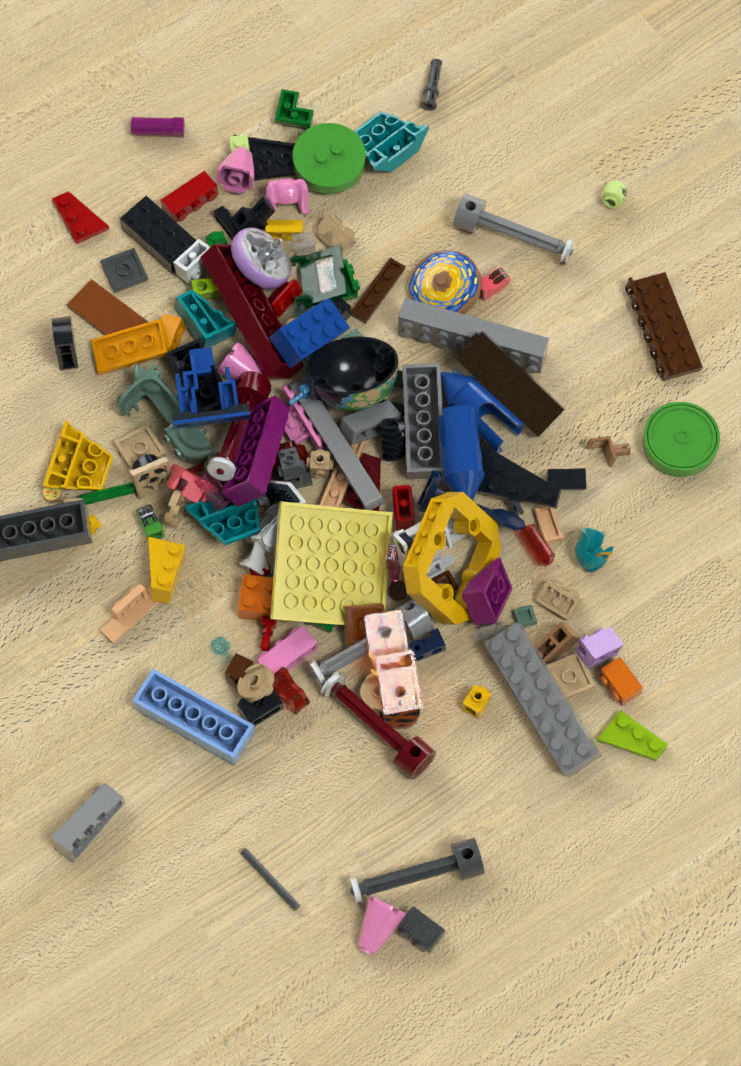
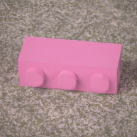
[257,626,318,682]

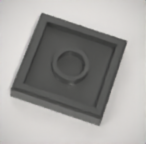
[100,248,148,293]

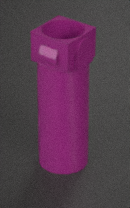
[131,117,185,137]

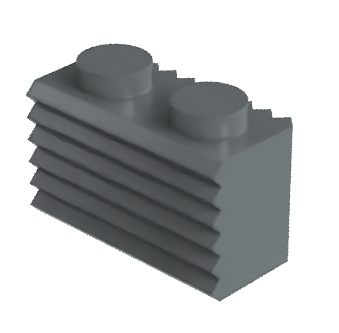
[398,906,445,953]

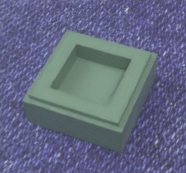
[513,605,537,628]

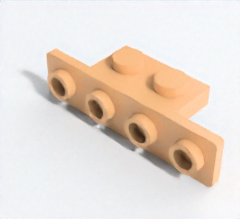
[101,584,160,643]

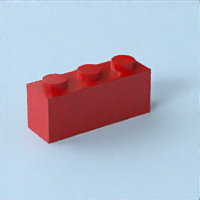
[161,171,218,222]

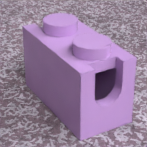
[575,626,624,669]

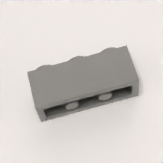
[340,400,401,445]

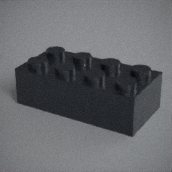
[120,196,197,274]
[166,338,223,413]

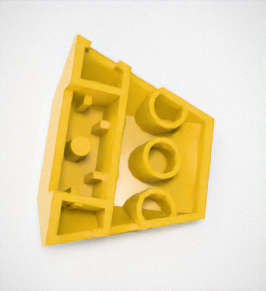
[42,420,113,491]

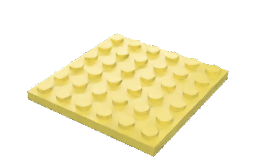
[270,502,393,625]

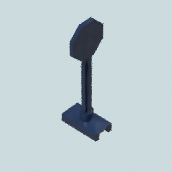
[417,470,526,531]

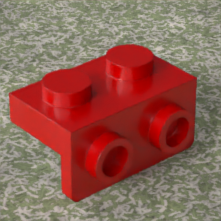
[268,279,303,318]

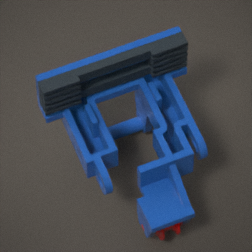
[172,347,250,429]

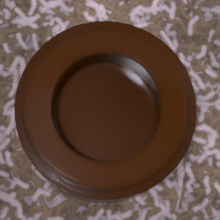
[388,581,407,601]

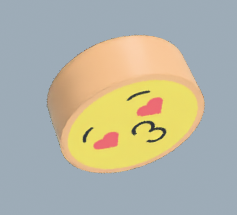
[42,488,62,503]

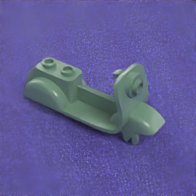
[116,364,214,463]

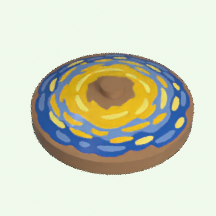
[408,250,482,314]

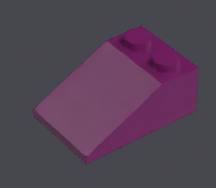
[462,557,513,625]

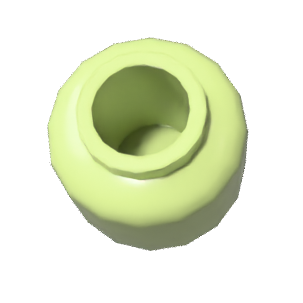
[601,181,628,208]

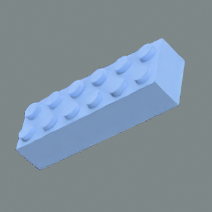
[132,669,255,765]

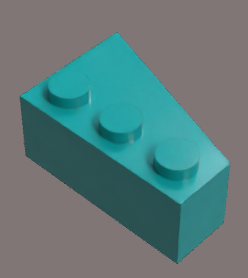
[174,290,237,348]

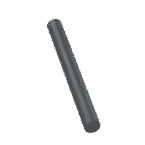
[241,848,301,911]

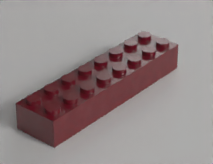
[201,244,304,379]

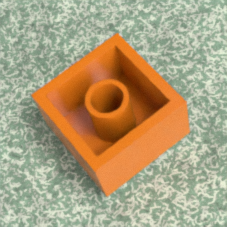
[238,574,278,621]

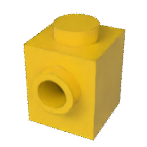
[462,685,492,719]

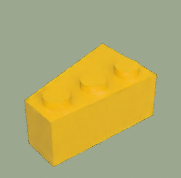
[148,537,186,605]

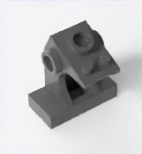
[271,447,313,489]

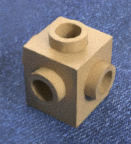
[307,449,334,478]

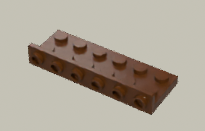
[625,272,703,381]

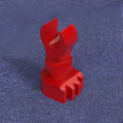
[261,616,277,651]

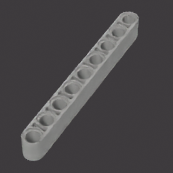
[289,376,384,510]

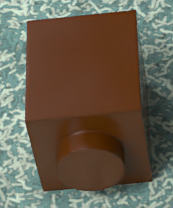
[225,653,253,686]

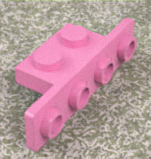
[282,385,324,450]

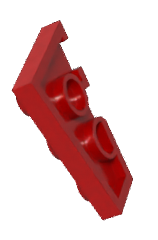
[52,191,109,244]

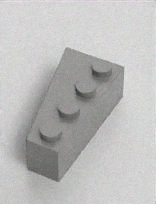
[51,783,125,863]

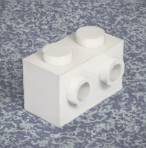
[173,239,210,284]

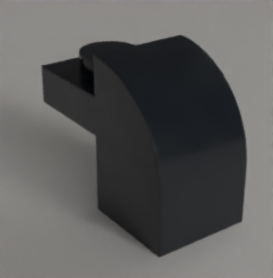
[231,197,276,232]

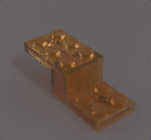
[362,609,423,715]

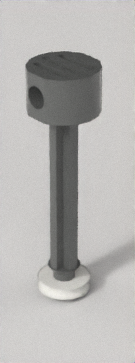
[349,838,485,905]

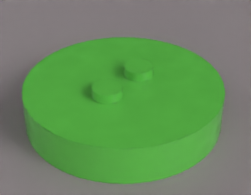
[293,123,366,194]
[643,402,720,477]

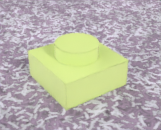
[229,135,249,152]

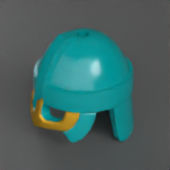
[574,528,614,573]

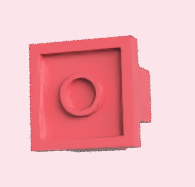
[166,463,216,503]

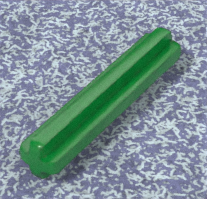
[80,482,136,505]

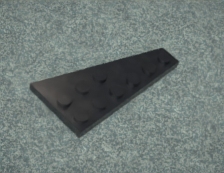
[230,135,296,181]
[477,443,562,509]

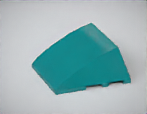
[354,111,429,172]
[184,496,260,546]

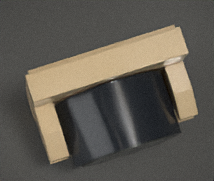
[128,454,171,499]

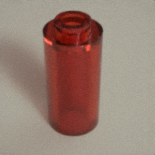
[518,524,555,567]

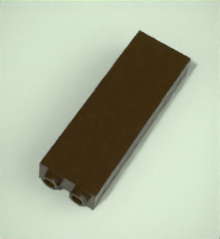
[456,331,565,437]

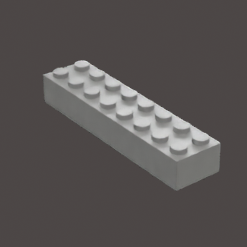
[398,298,549,374]
[484,622,602,777]

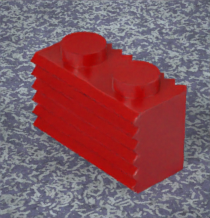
[392,485,415,530]

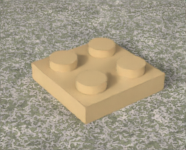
[114,424,166,470]
[547,653,595,699]

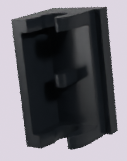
[546,468,587,490]

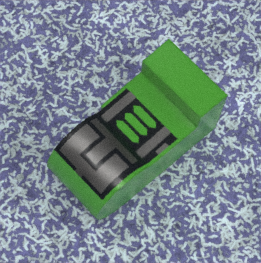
[136,504,165,540]

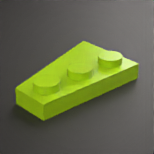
[597,710,668,761]

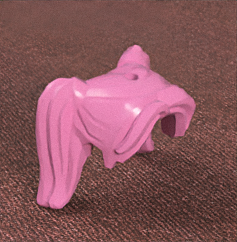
[266,178,310,214]

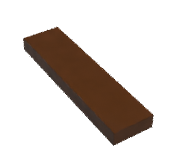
[351,258,406,324]

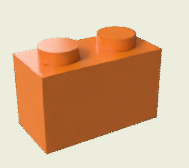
[599,657,643,706]

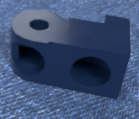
[409,628,446,661]

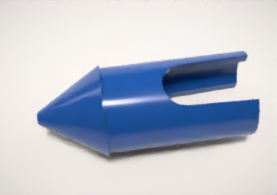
[441,371,525,453]
[438,405,485,501]

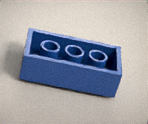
[269,298,350,369]

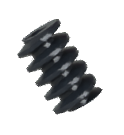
[381,418,406,461]

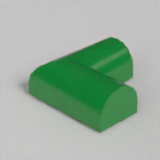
[275,89,314,129]

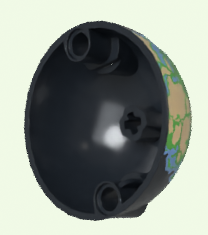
[306,336,398,411]

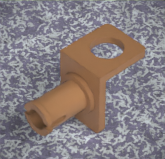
[585,436,631,467]

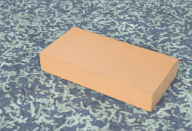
[534,507,564,545]

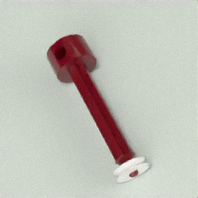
[207,371,272,481]
[320,671,436,780]

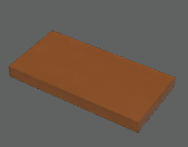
[67,279,147,335]

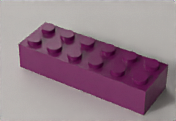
[222,395,291,507]

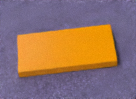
[91,318,169,375]

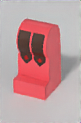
[480,267,511,301]

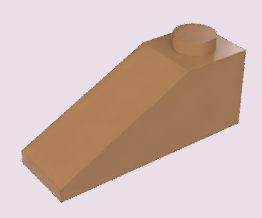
[535,622,580,665]

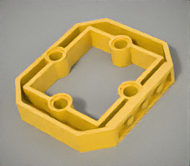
[403,492,501,625]

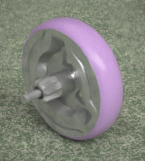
[231,228,291,289]

